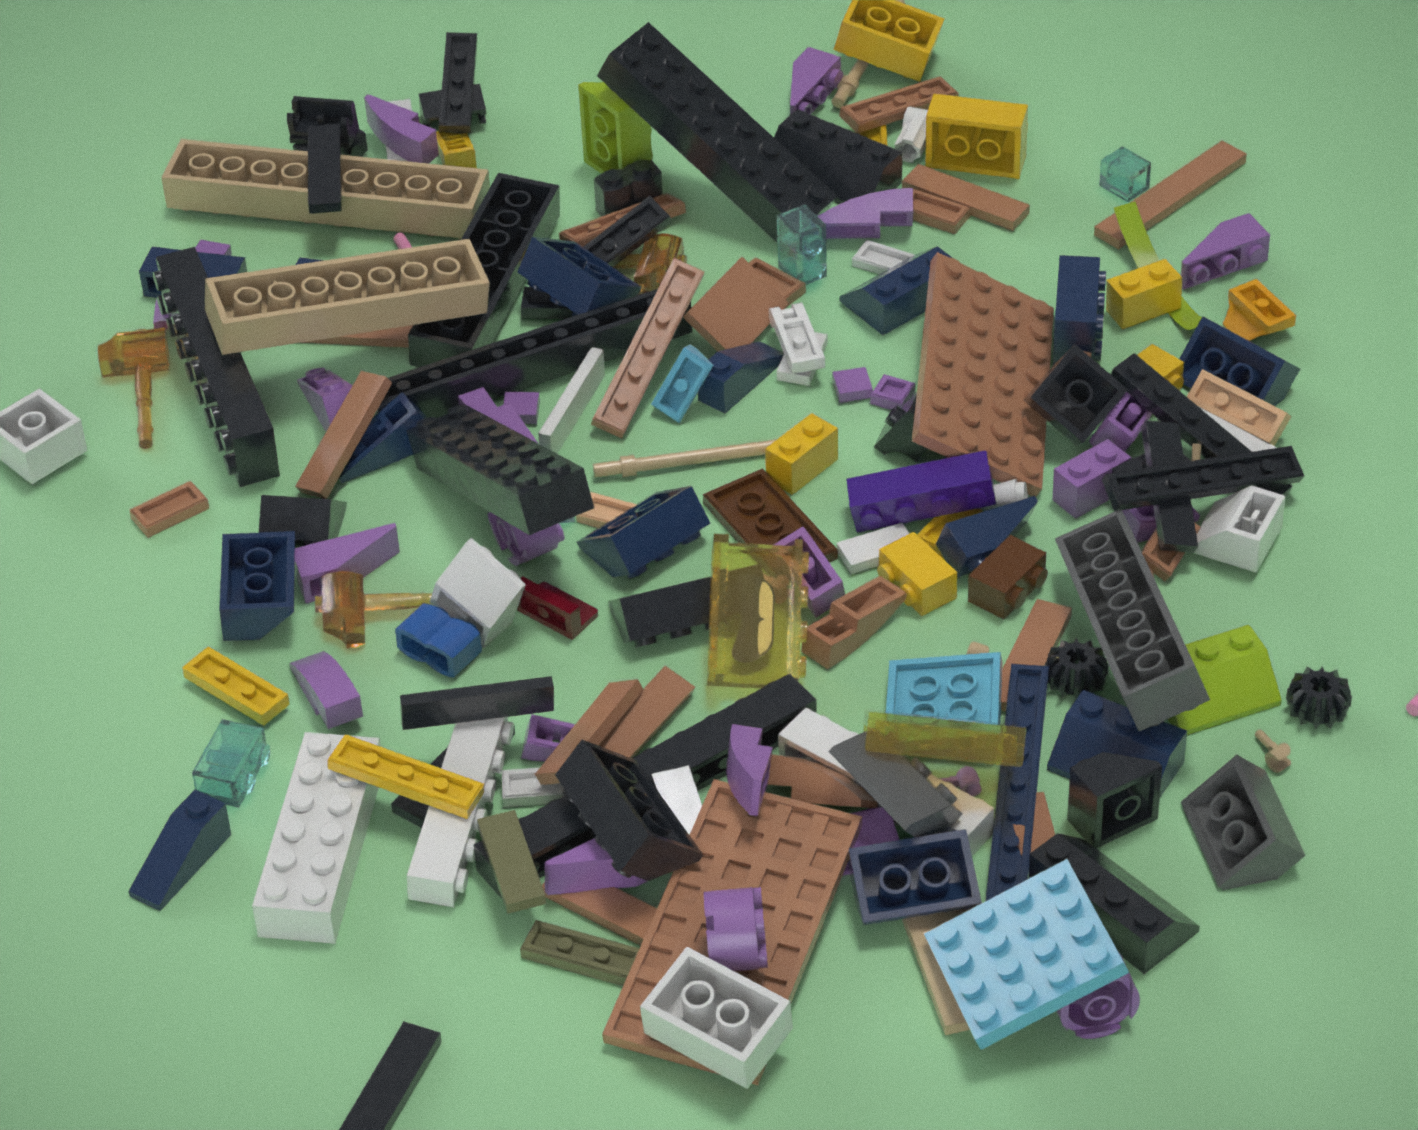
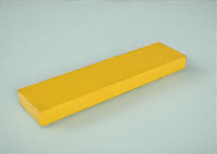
[327,734,484,819]

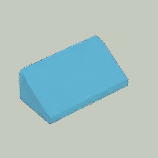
[651,344,714,423]

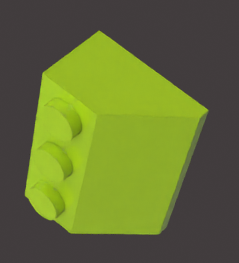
[578,82,653,174]
[1167,624,1282,735]

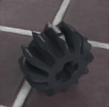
[1045,638,1109,699]
[1286,666,1352,729]

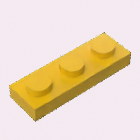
[182,646,290,726]

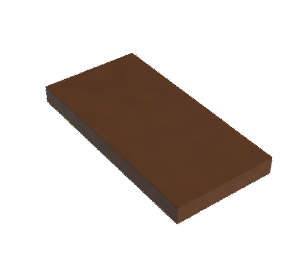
[703,468,838,580]

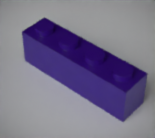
[846,450,997,533]

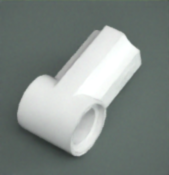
[895,107,928,163]

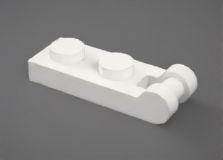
[768,303,825,374]

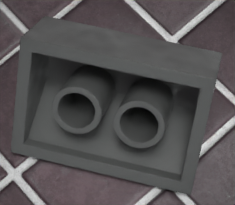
[828,727,963,837]
[1181,754,1306,890]

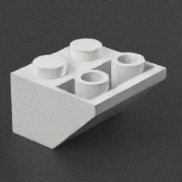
[1194,486,1285,573]
[430,538,526,648]

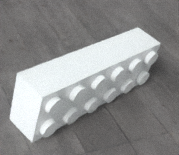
[252,732,381,944]

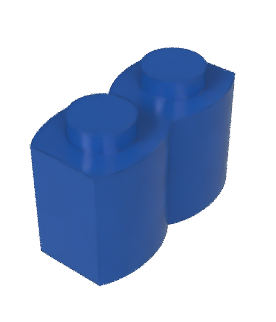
[395,603,482,677]

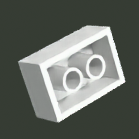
[640,947,793,1089]

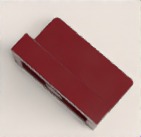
[517,576,598,640]

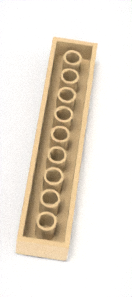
[161,139,490,239]

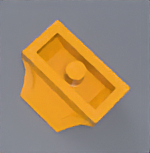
[1222,279,1296,341]

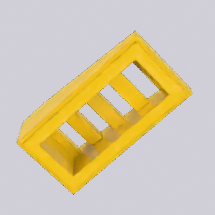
[436,131,477,168]

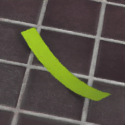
[1113,201,1202,330]

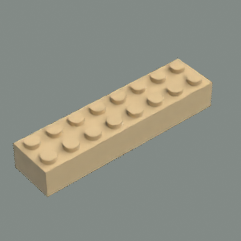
[205,239,490,355]

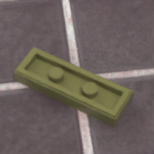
[477,810,546,914]
[520,920,640,986]

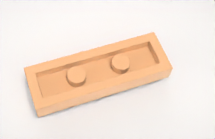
[1187,369,1292,446]

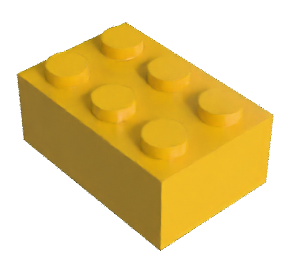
[833,0,945,82]
[925,94,1028,179]

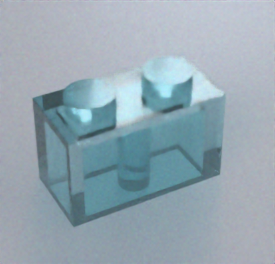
[777,204,827,285]
[192,719,270,808]

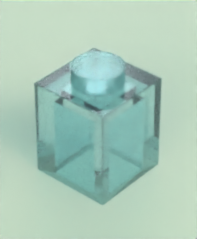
[1099,146,1151,202]

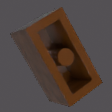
[968,535,1048,620]

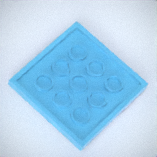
[924,859,1129,1050]

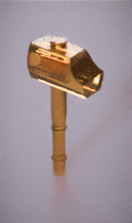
[613,233,687,296]
[98,327,170,449]
[315,571,434,648]

